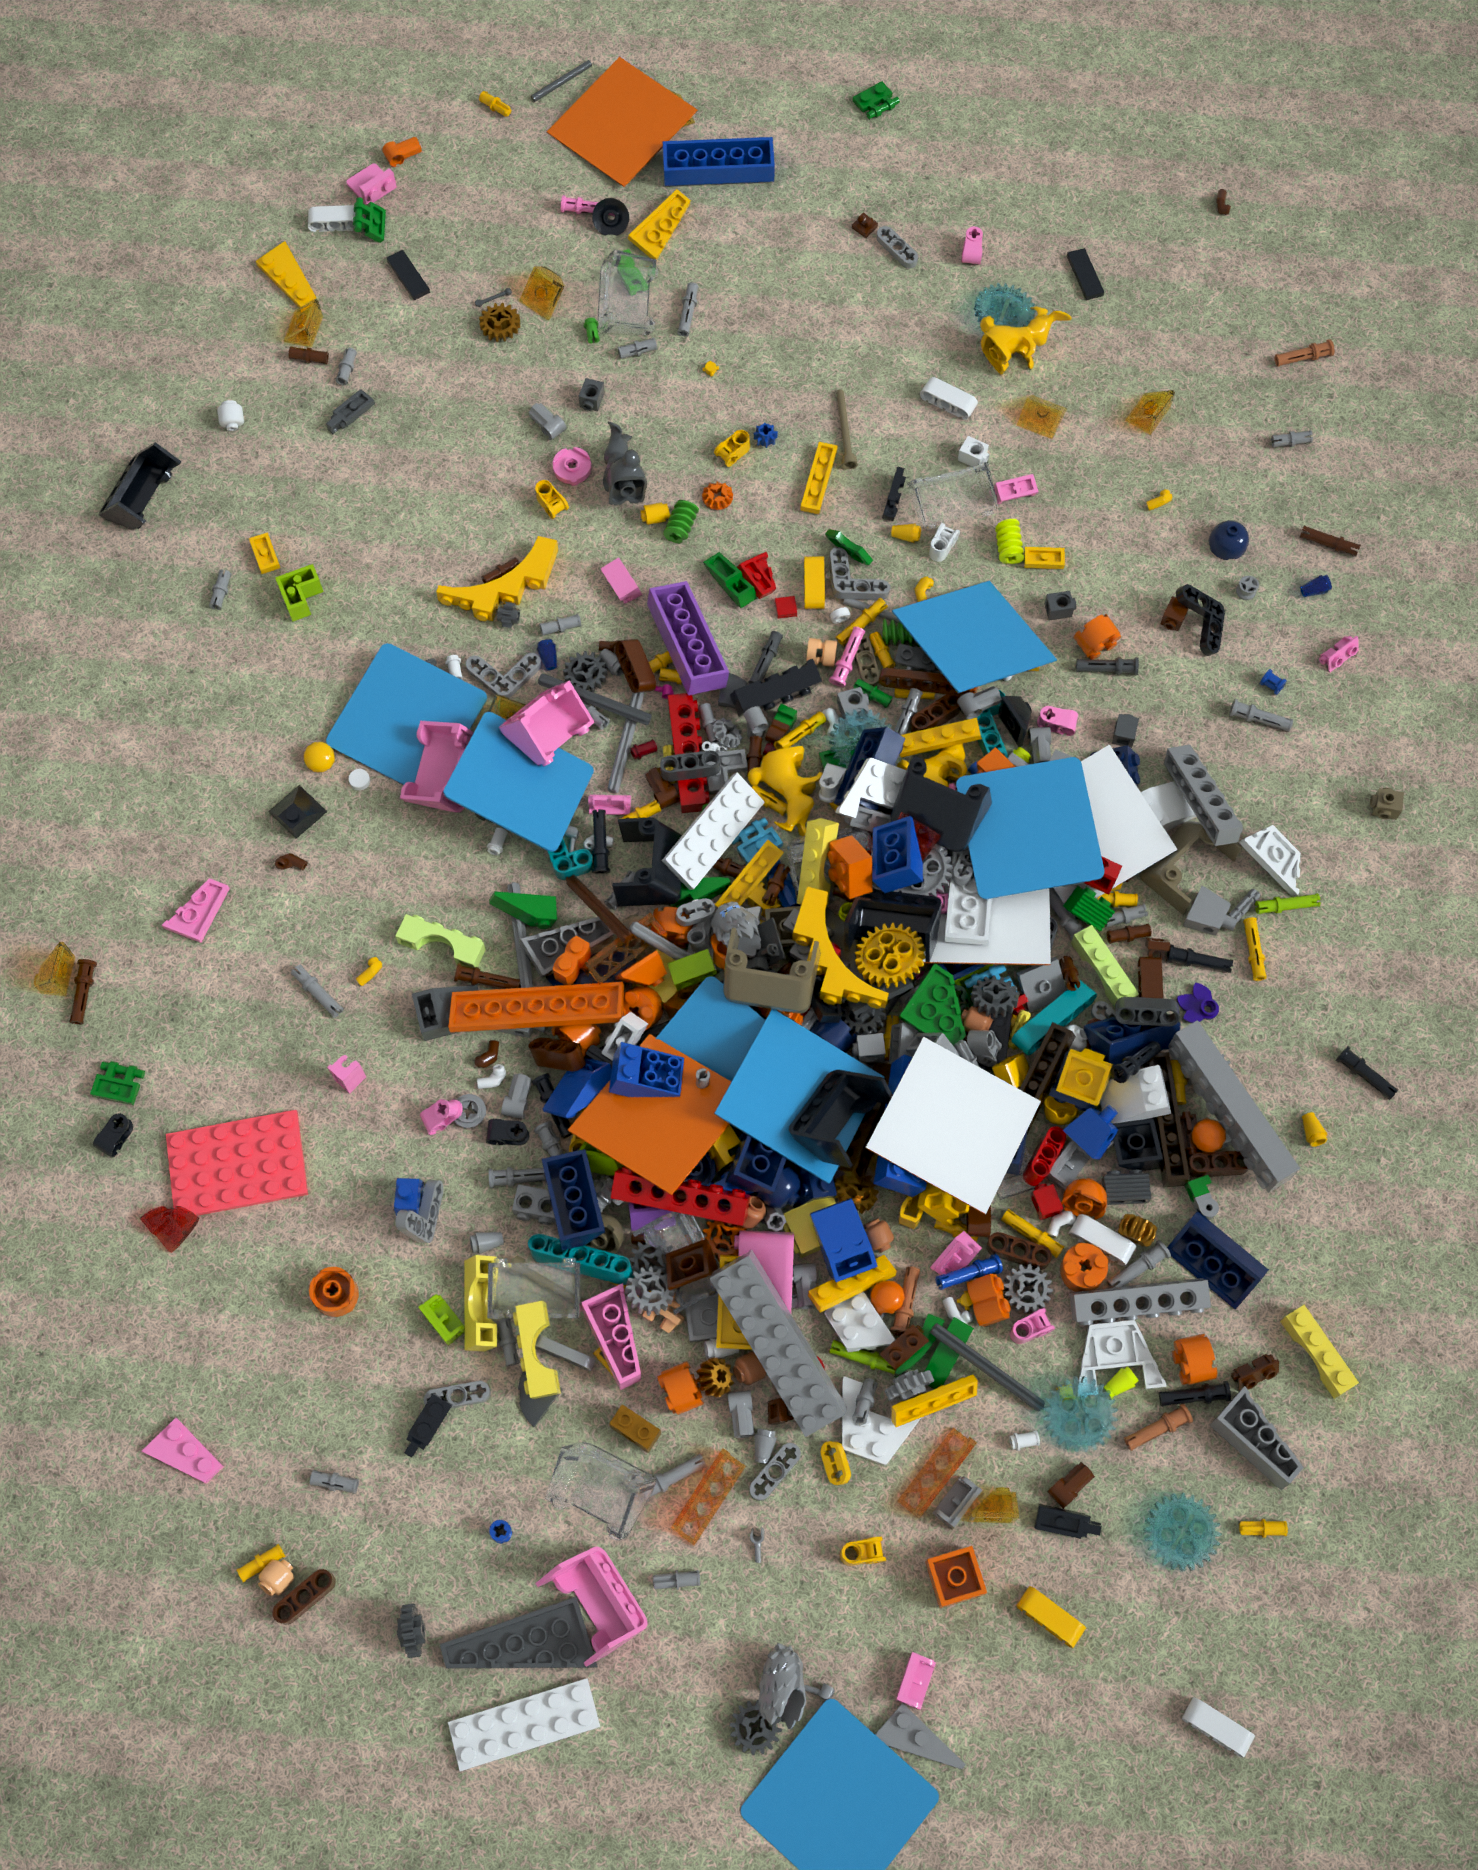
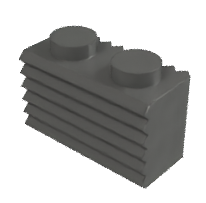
[1102,1170,1151,1205]

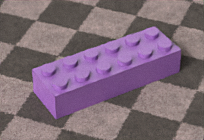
[647,581,729,695]

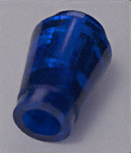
[1300,575,1332,598]
[536,639,557,671]

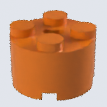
[1073,614,1121,660]
[651,907,693,949]
[623,986,663,1030]
[551,1024,601,1057]
[1060,1243,1108,1292]
[309,1267,359,1317]
[1172,1333,1217,1385]
[657,1361,704,1415]

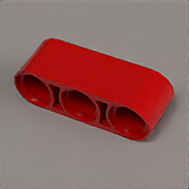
[1023,1126,1066,1186]

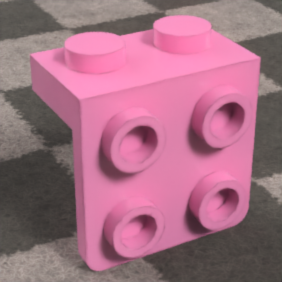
[346,163,397,205]

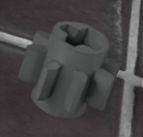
[497,602,520,628]

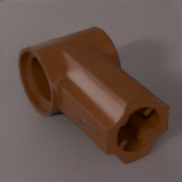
[645,767,680,810]
[1047,1462,1095,1509]

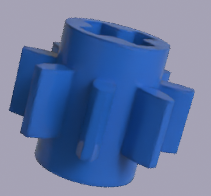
[754,422,778,448]

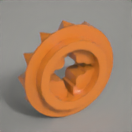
[702,481,733,510]

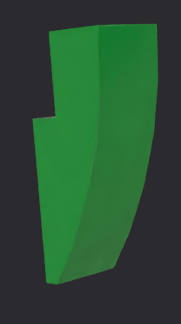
[703,552,757,608]
[669,877,731,908]
[894,1313,945,1378]
[924,1317,974,1389]

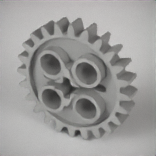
[894,836,953,897]

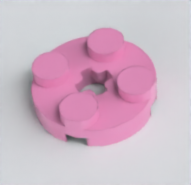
[553,447,592,486]

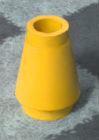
[891,523,921,543]
[1302,1112,1328,1147]

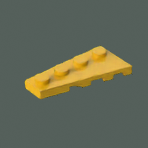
[628,189,691,262]
[256,241,317,311]
[716,1255,752,1350]

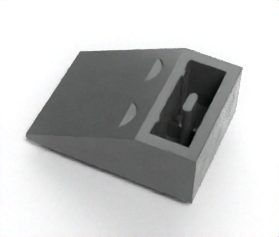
[412,985,478,1041]

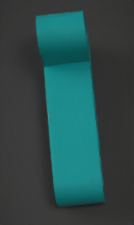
[976,690,1008,759]
[546,838,593,880]

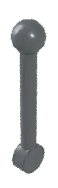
[475,288,512,307]

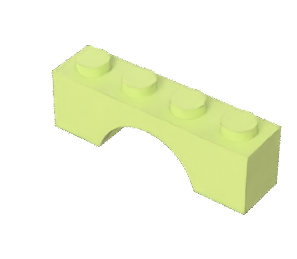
[395,914,486,968]
[1071,925,1139,1008]

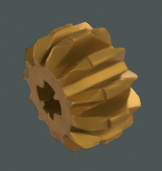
[1118,1214,1157,1247]
[695,1357,735,1397]

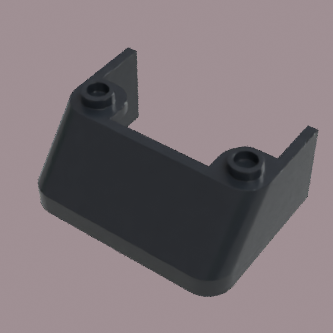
[99,442,181,530]
[612,817,682,906]
[844,889,942,962]
[789,1070,893,1168]

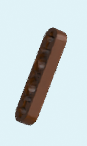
[878,668,956,694]

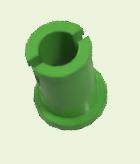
[584,318,600,344]

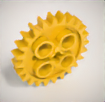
[855,923,925,988]

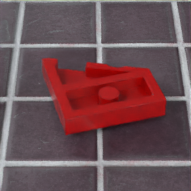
[737,552,776,599]

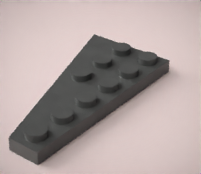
[825,906,914,1016]
[440,1597,598,1669]

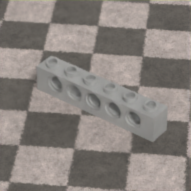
[1164,745,1243,846]
[1069,1278,1211,1325]

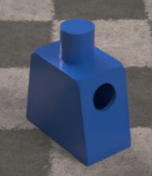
[1063,1104,1118,1160]
[394,1178,424,1216]

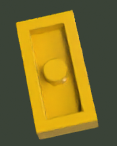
[249,532,281,574]
[1024,547,1065,569]

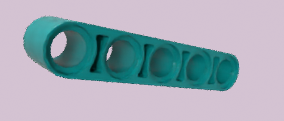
[1011,980,1097,1056]
[528,1234,633,1285]

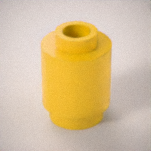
[640,502,670,525]

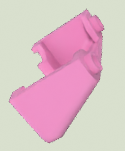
[498,680,594,767]
[400,721,474,813]
[734,1230,794,1313]

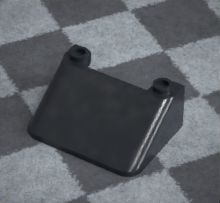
[891,755,992,852]

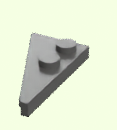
[875,1703,966,1769]

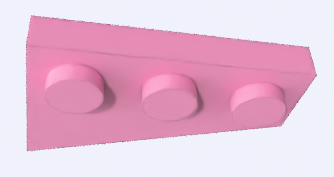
[162,878,230,943]
[142,1418,224,1484]

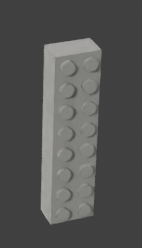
[1168,1020,1300,1193]
[710,1250,847,1437]

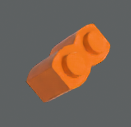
[553,936,591,985]
[967,1274,1011,1327]

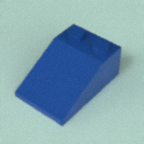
[872,816,923,893]

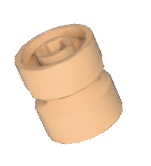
[806,638,837,667]

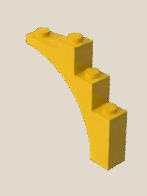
[436,536,558,621]
[792,886,889,1009]

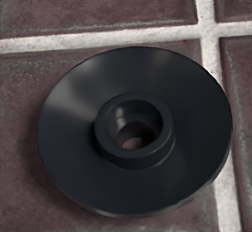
[592,198,629,236]

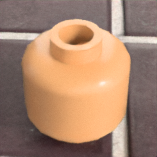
[258,1559,294,1596]

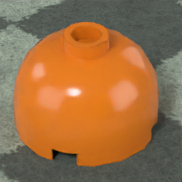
[1061,1178,1107,1220]

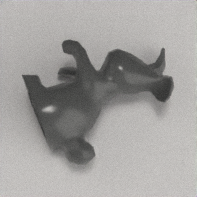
[603,421,647,505]

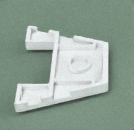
[835,758,906,819]
[1076,1320,1167,1397]
[842,1376,922,1466]

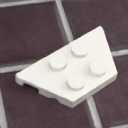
[1239,825,1301,897]
[824,1292,895,1352]

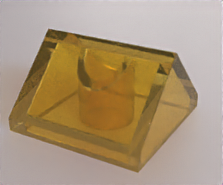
[284,299,323,347]
[1126,390,1175,435]
[1017,395,1067,439]

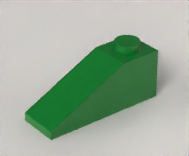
[489,891,557,929]

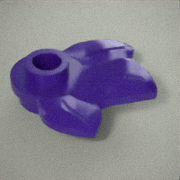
[1177,983,1219,1023]

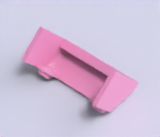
[536,1547,648,1667]

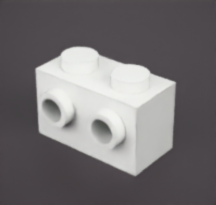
[602,1012,648,1061]

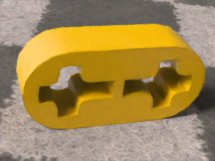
[820,1441,851,1485]

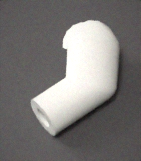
[822,708,841,738]

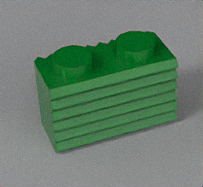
[1063,885,1115,932]

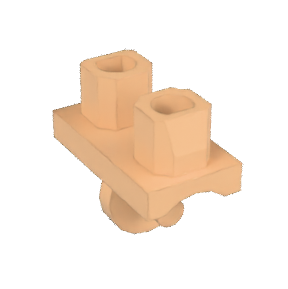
[642,1293,686,1333]

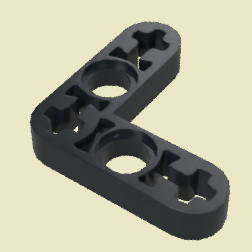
[1176,584,1225,656]

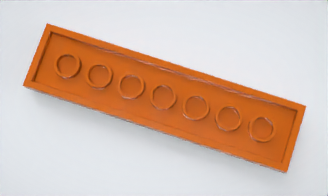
[448,982,624,1032]

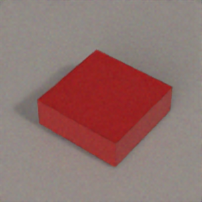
[775,596,797,619]

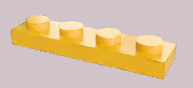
[800,442,838,514]
[900,718,981,757]
[715,840,784,907]
[808,1255,897,1313]
[891,1375,978,1427]

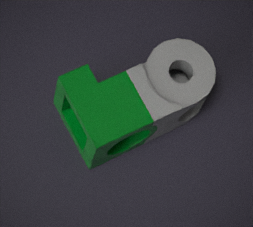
[1184,1175,1219,1220]

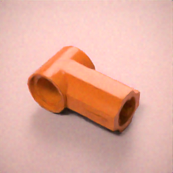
[382,137,422,167]

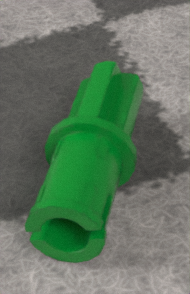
[853,679,893,708]

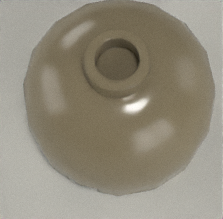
[584,1213,624,1254]

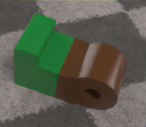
[765,704,797,743]

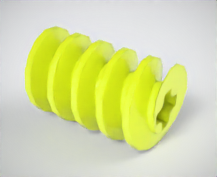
[995,519,1024,564]

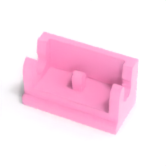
[992,474,1038,504]
[601,557,642,604]
[327,1055,366,1094]
[930,1231,982,1275]
[896,1652,936,1710]

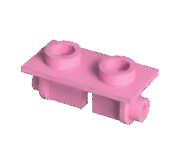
[1319,636,1359,672]
[588,794,631,815]

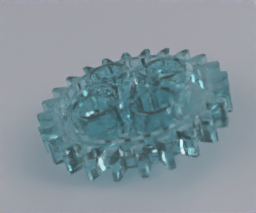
[974,283,1036,327]
[829,708,892,768]
[1043,1376,1118,1452]
[1144,1493,1222,1572]

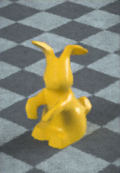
[980,306,1071,375]
[897,744,967,787]
[747,746,823,839]

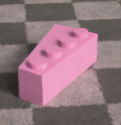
[581,1283,641,1390]

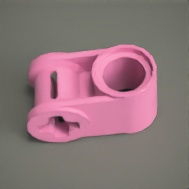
[962,226,983,264]
[1037,706,1078,736]
[420,1099,463,1135]
[1010,1308,1055,1344]

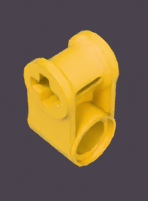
[714,430,750,467]
[535,480,569,519]
[840,1537,886,1566]

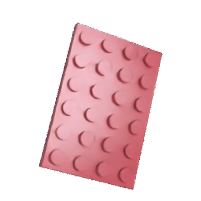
[166,1110,308,1220]

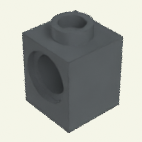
[579,378,605,411]
[1044,591,1076,621]
[1112,714,1139,748]

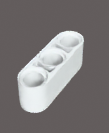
[308,205,355,232]
[920,377,978,420]
[1069,1214,1136,1267]
[1182,1697,1255,1758]

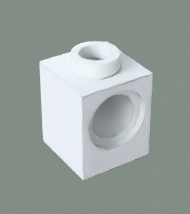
[958,436,990,470]

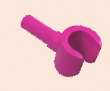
[654,684,674,699]

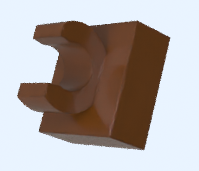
[852,212,878,238]
[1145,937,1170,960]
[768,1398,794,1425]

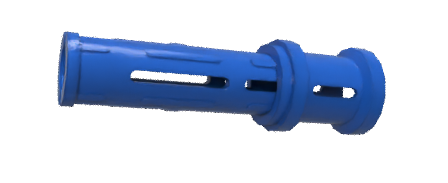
[935,1254,1003,1290]

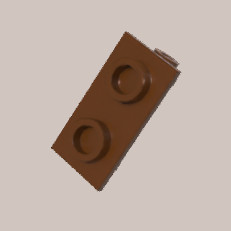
[1180,1111,1202,1158]
[880,1324,929,1370]
[1231,1354,1279,1391]

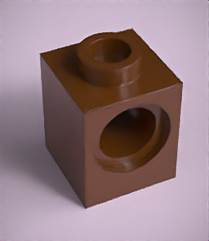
[1160,596,1189,632]

